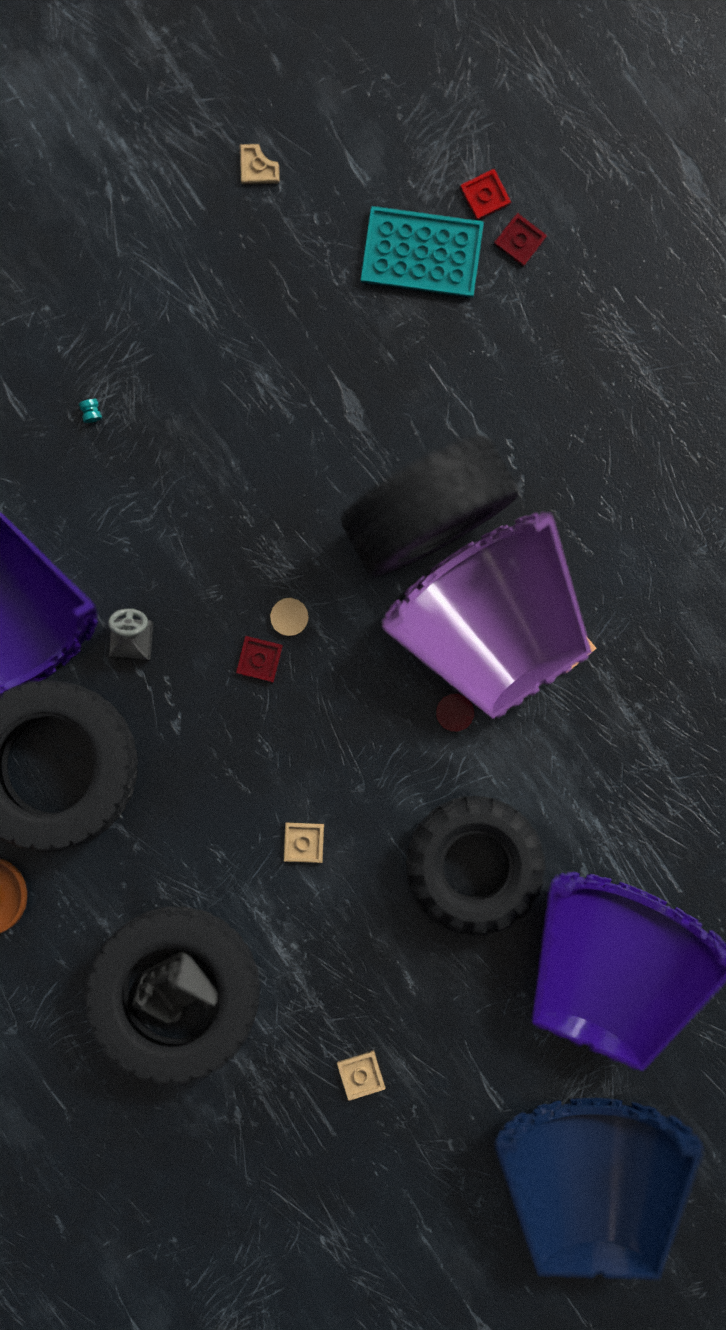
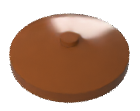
[0,858,27,933]

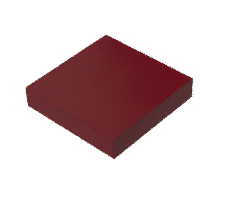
[494,213,547,267]
[236,636,283,682]

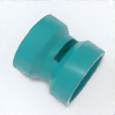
[79,399,102,423]

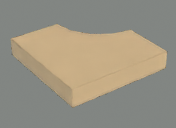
[240,144,279,184]

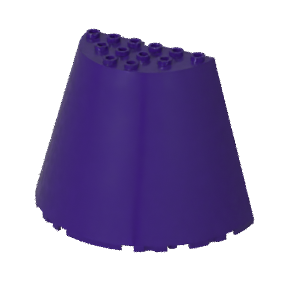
[0,512,98,695]
[532,872,726,1071]

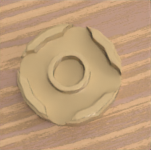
[270,598,309,636]

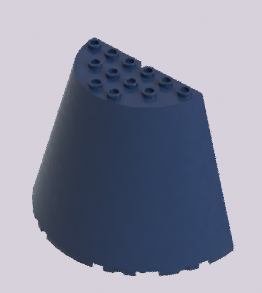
[497,1098,702,1280]

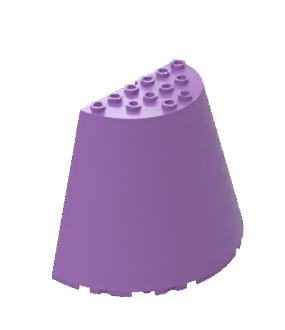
[383,512,592,718]

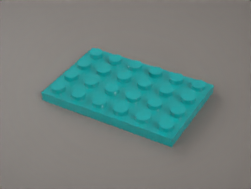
[361,206,484,298]

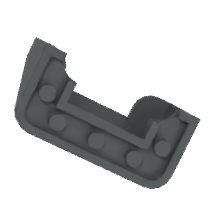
[132,952,218,1025]

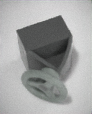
[108,609,153,660]

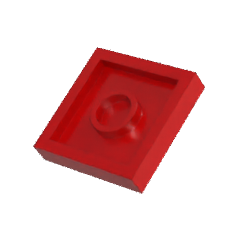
[460,169,511,220]

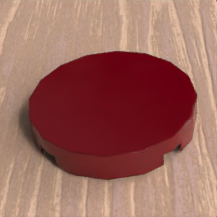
[436,694,474,732]

